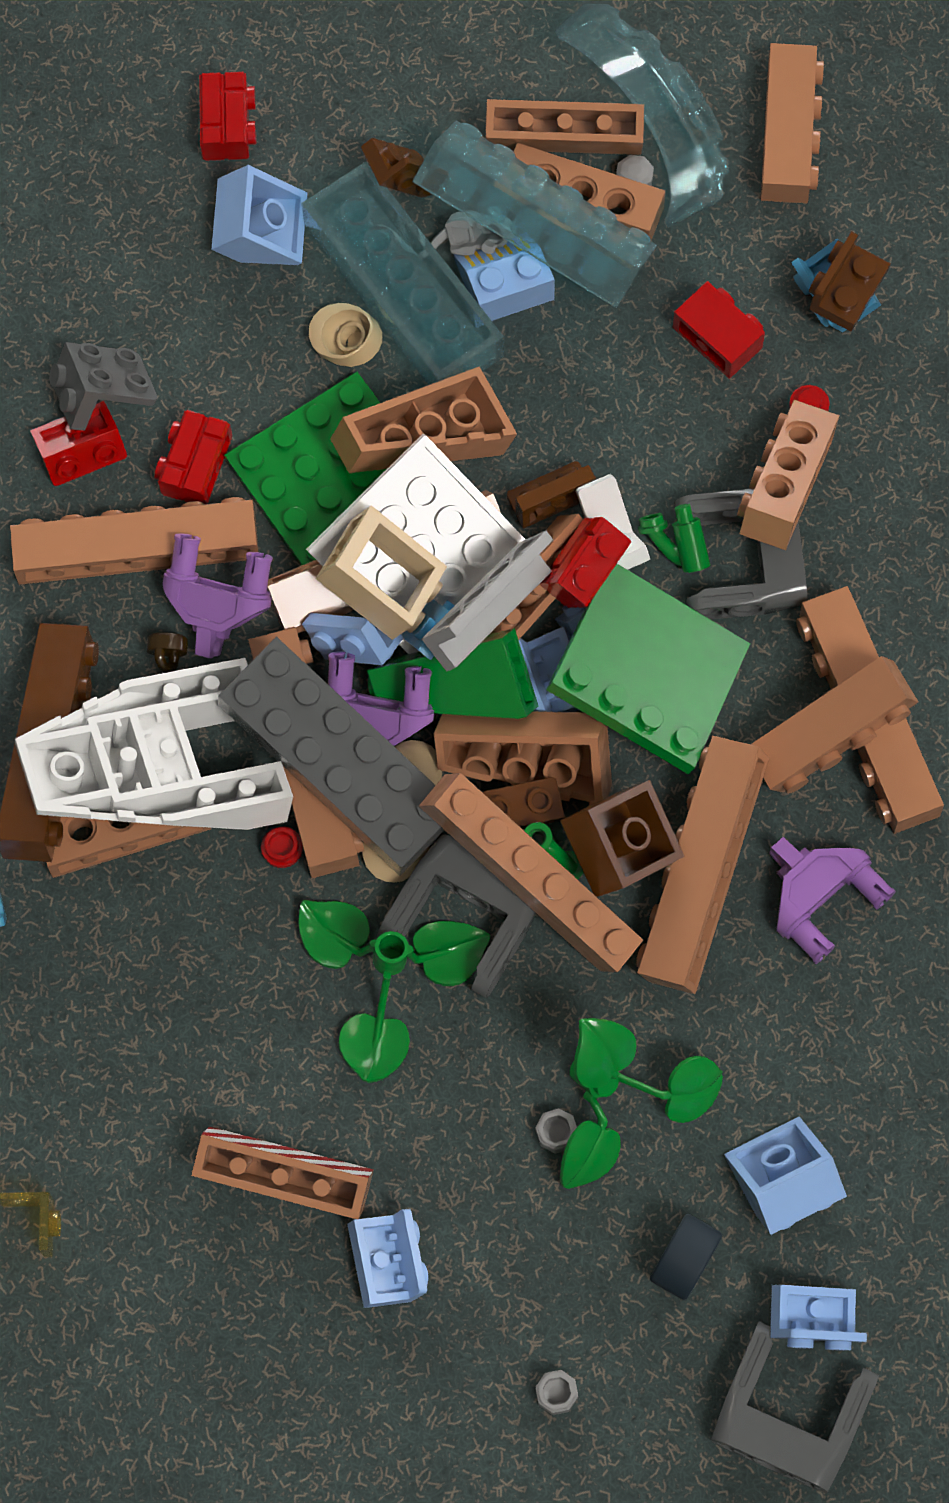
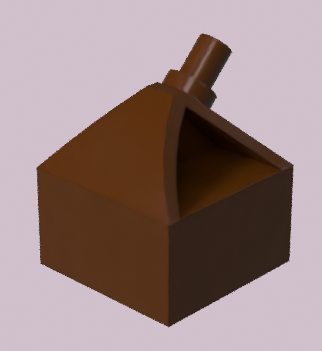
[560,780,685,897]

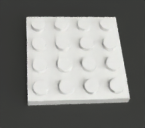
[306,434,526,654]

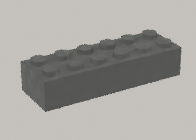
[218,636,444,876]

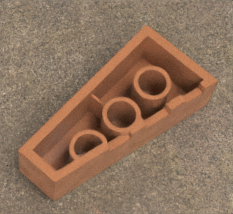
[331,366,517,473]
[434,711,612,806]

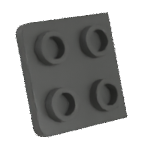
[49,342,158,431]

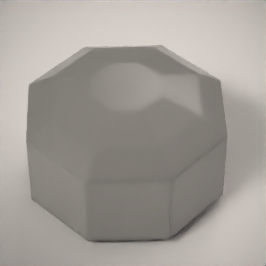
[616,155,654,186]
[536,1108,577,1154]
[536,1370,578,1415]

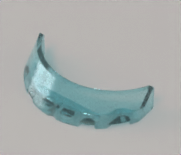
[555,4,729,228]

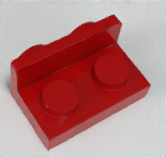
[30,401,127,486]

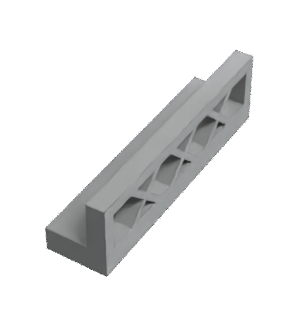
[422,531,553,672]

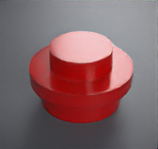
[789,385,830,411]
[261,827,303,868]

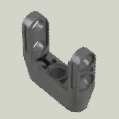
[674,489,807,620]
[377,834,536,998]
[711,1321,879,1493]

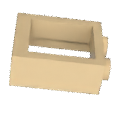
[316,505,447,640]

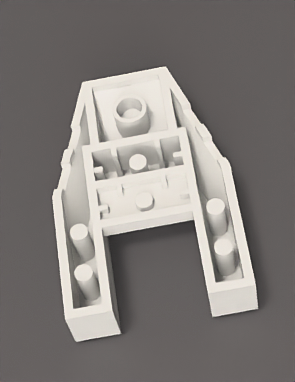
[15,658,293,830]

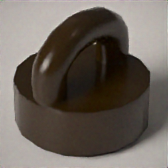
[147,633,188,673]

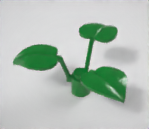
[299,900,490,1083]
[560,1018,723,1189]

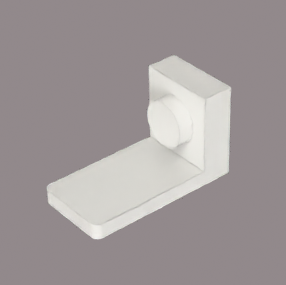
[576,474,651,570]

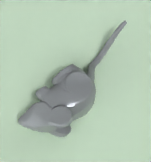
[377,204,518,257]

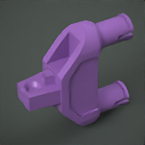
[163,534,273,658]
[328,652,434,746]
[770,837,896,964]

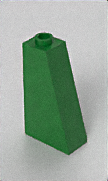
[368,628,538,719]

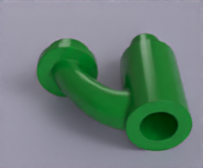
[638,504,711,573]
[524,822,583,880]

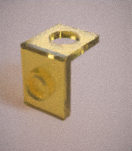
[0,1192,61,1257]

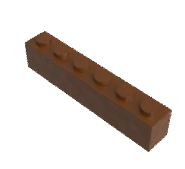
[0,623,99,862]

